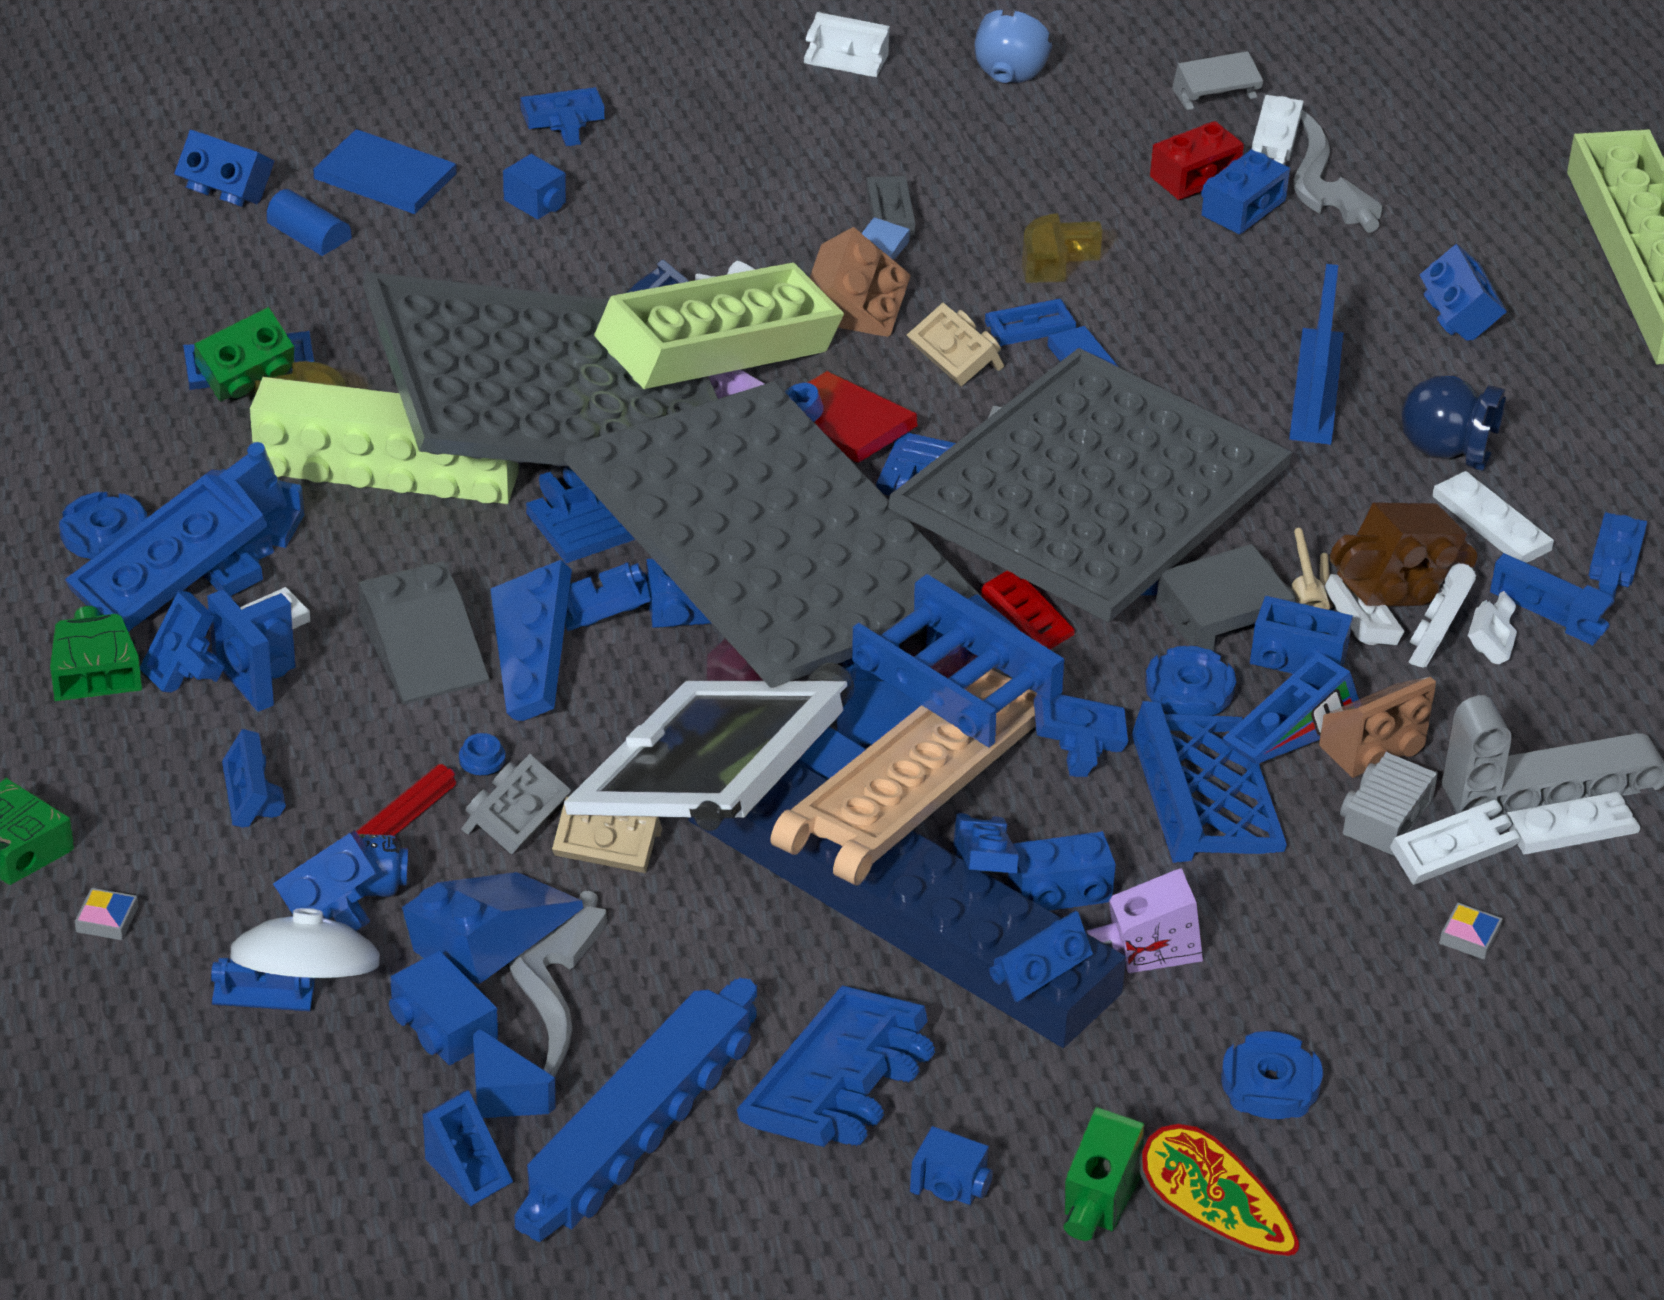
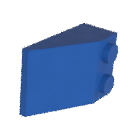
[402,872,584,984]

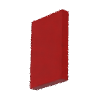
[808,371,918,463]

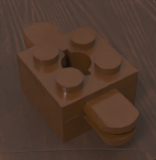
[1330,502,1477,606]

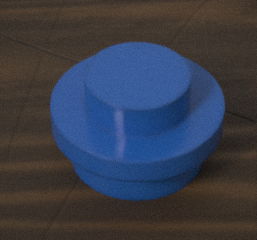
[459,733,505,775]

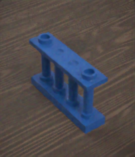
[852,574,1064,748]

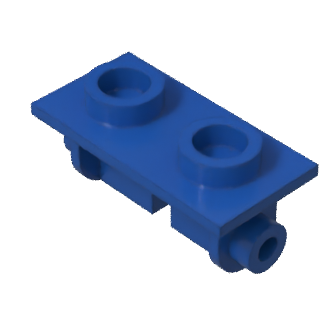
[565,562,651,631]
[989,911,1093,1002]
[211,958,315,1011]

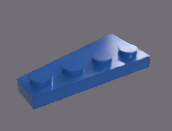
[490,560,572,721]

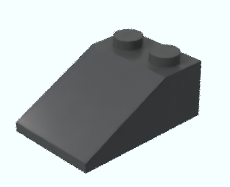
[358,561,489,705]

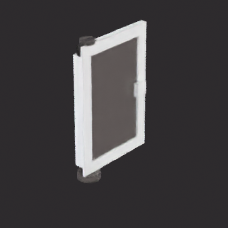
[564,663,855,831]

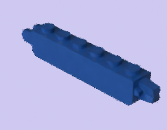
[515,977,757,1242]

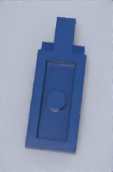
[1588,512,1648,598]

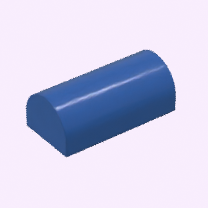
[267,189,352,256]

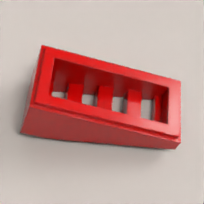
[981,570,1075,650]

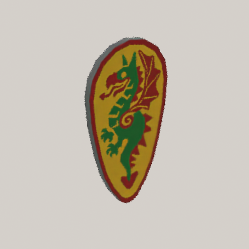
[1139,1124,1299,1258]

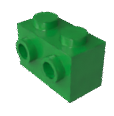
[194,307,294,402]

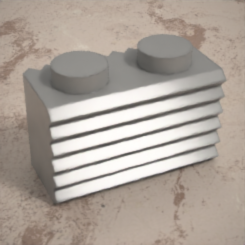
[1340,752,1438,855]

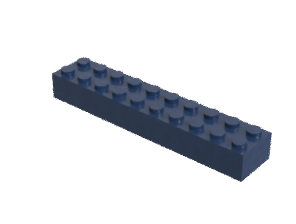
[688,734,1126,1049]

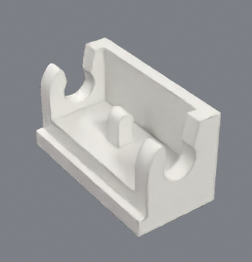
[804,12,890,77]

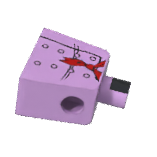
[1086,868,1203,973]

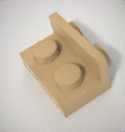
[907,303,1005,387]
[552,797,662,873]

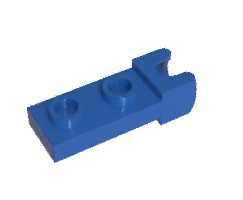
[1490,553,1614,646]
[953,813,1019,874]

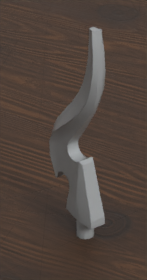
[1293,110,1382,233]
[509,891,607,1077]

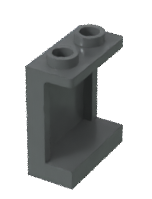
[1156,544,1297,652]

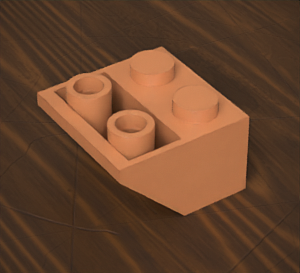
[809,227,911,337]
[1319,677,1436,778]

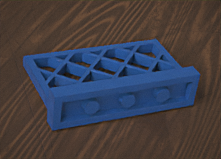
[1289,264,1343,445]
[1132,701,1287,863]

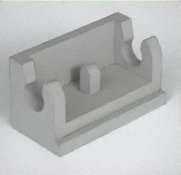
[1172,51,1263,110]

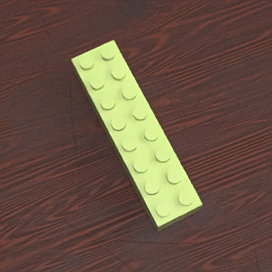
[1567,129,1664,364]

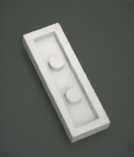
[1433,471,1554,563]

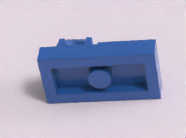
[222,729,286,828]

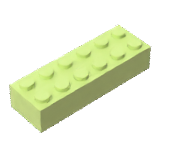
[594,263,844,389]
[250,377,519,504]

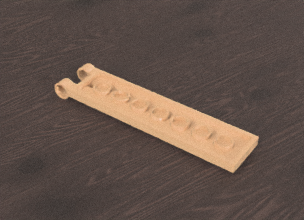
[771,670,1037,886]

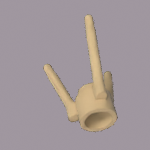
[1291,527,1333,610]

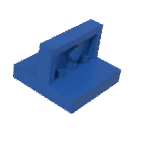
[207,589,296,712]

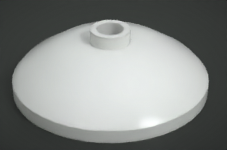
[230,908,380,978]

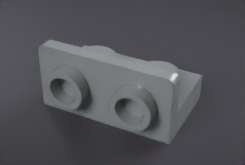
[461,754,572,854]

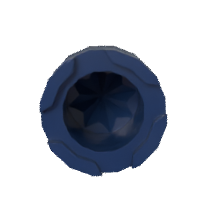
[1401,375,1506,471]

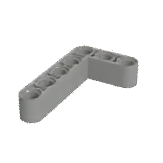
[1442,695,1664,819]

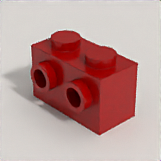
[1150,121,1244,200]

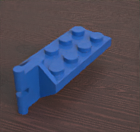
[65,442,287,632]

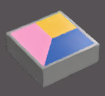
[75,888,139,940]
[1439,903,1503,960]

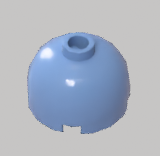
[975,10,1052,83]

